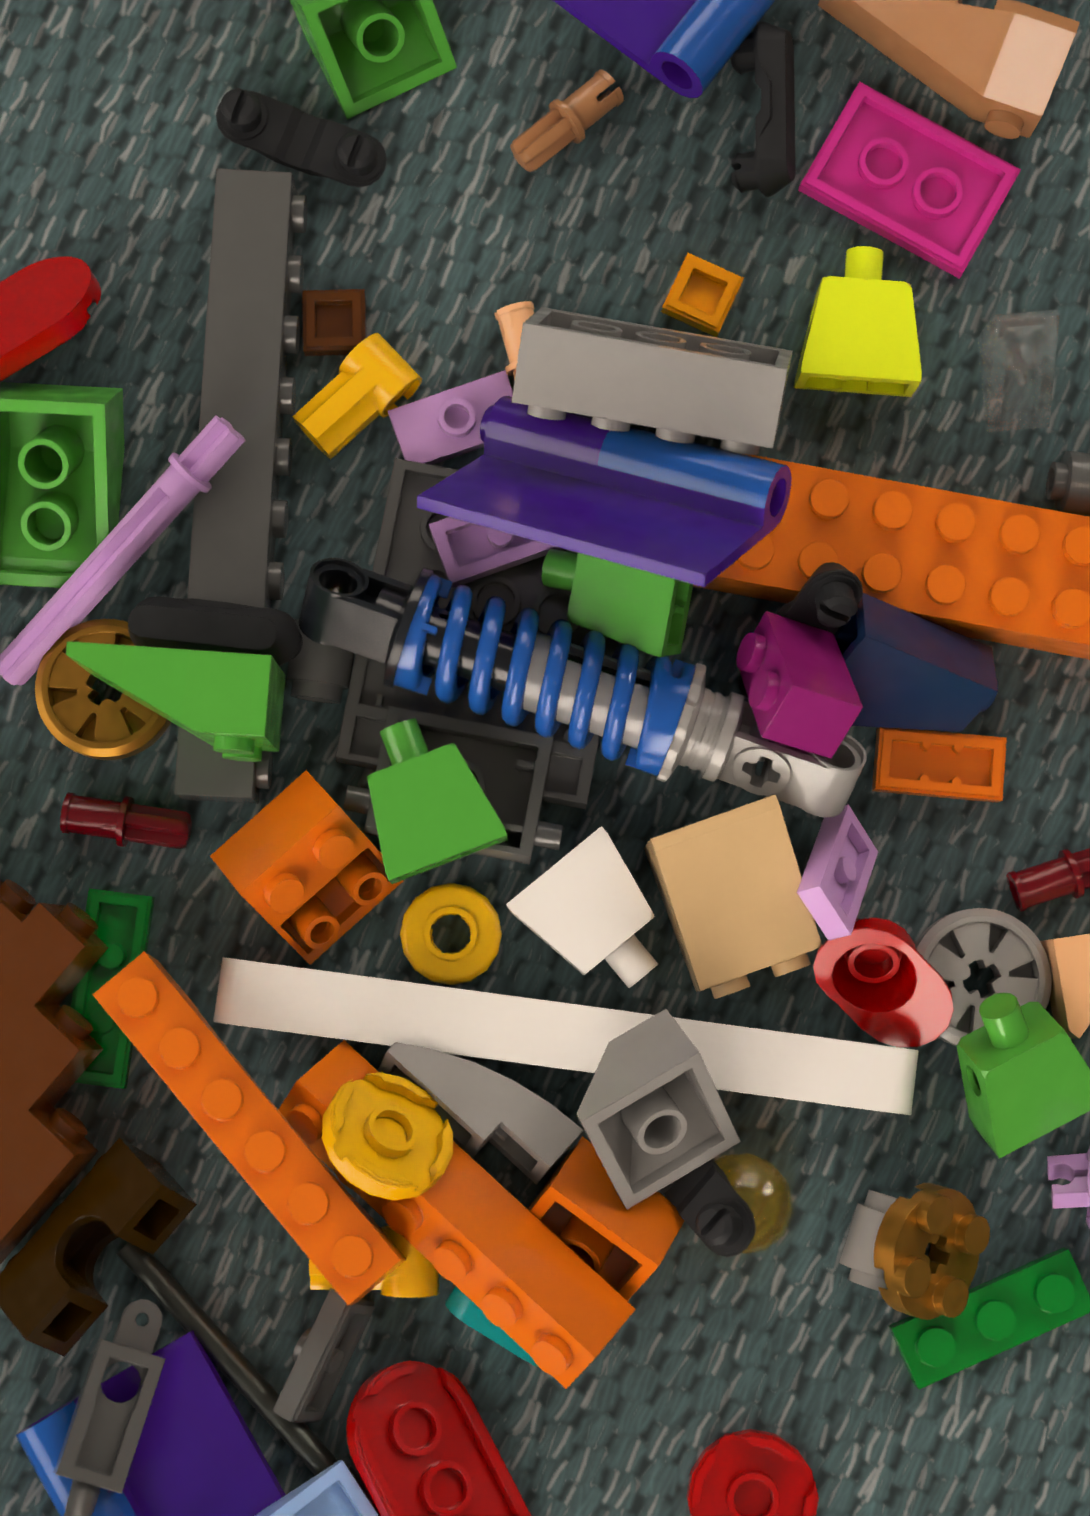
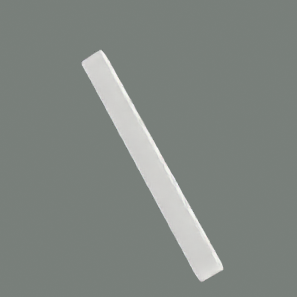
[213,957,919,1115]

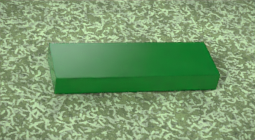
[71,888,155,1089]

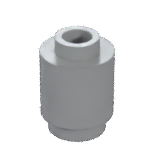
[839,1189,897,1291]

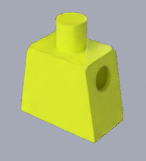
[794,246,922,397]

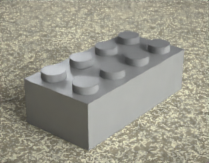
[511,307,793,455]

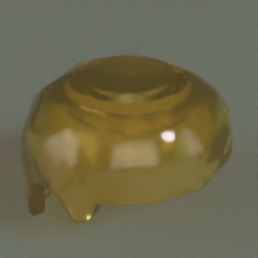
[714,1153,794,1254]

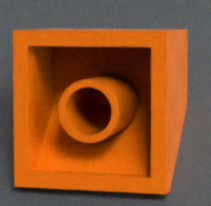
[528,1136,684,1301]

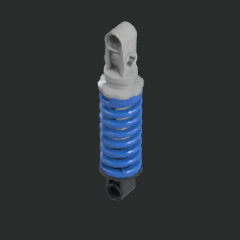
[298,558,867,818]

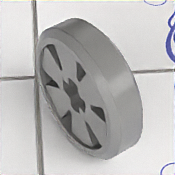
[915,908,1052,1047]

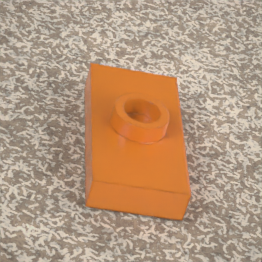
[872,727,1007,803]

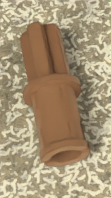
[510,69,624,172]

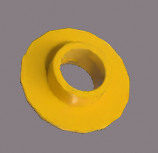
[400,883,502,985]

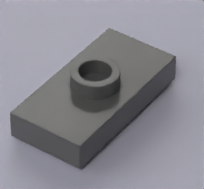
[272,1289,375,1422]

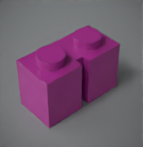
[736,611,863,759]

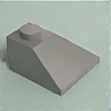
[577,1009,741,1210]

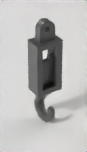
[53,1299,165,1516]

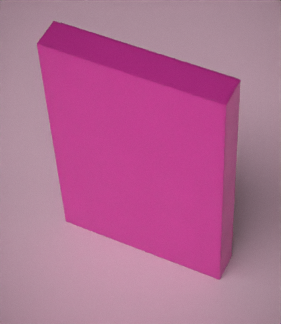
[798,81,1021,279]

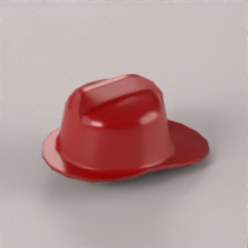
[813,917,954,1047]

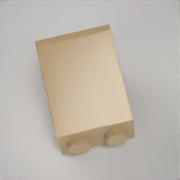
[644,794,822,999]

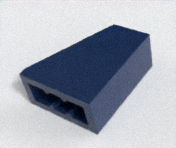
[834,593,998,732]

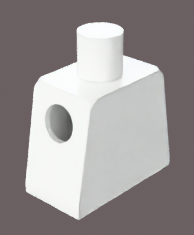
[506,826,658,988]

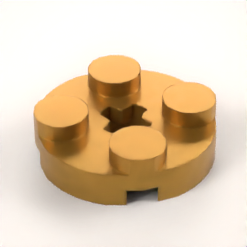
[874,1183,990,1320]

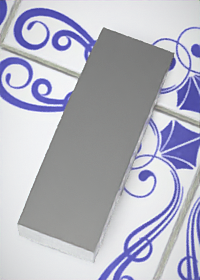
[378,1042,584,1185]

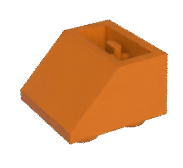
[210,770,404,965]

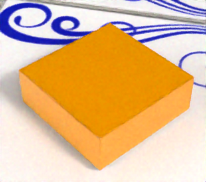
[661,253,744,337]

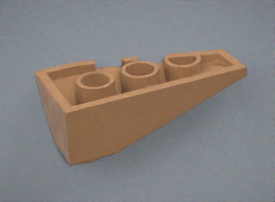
[818,0,1080,139]

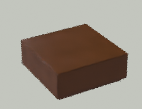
[302,289,367,356]

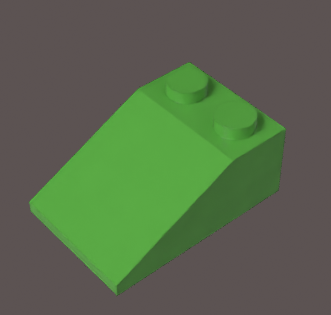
[0,382,124,591]
[66,641,286,762]

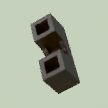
[0,1137,197,1357]

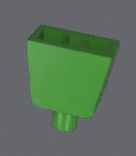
[542,548,693,657]
[367,718,508,884]
[957,993,1090,1159]

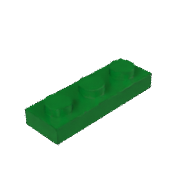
[889,1247,1090,1390]

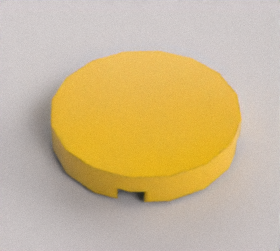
[322,1072,453,1201]

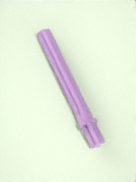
[0,415,245,686]

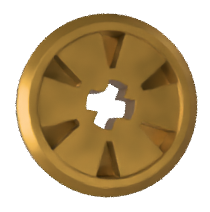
[35,619,171,760]

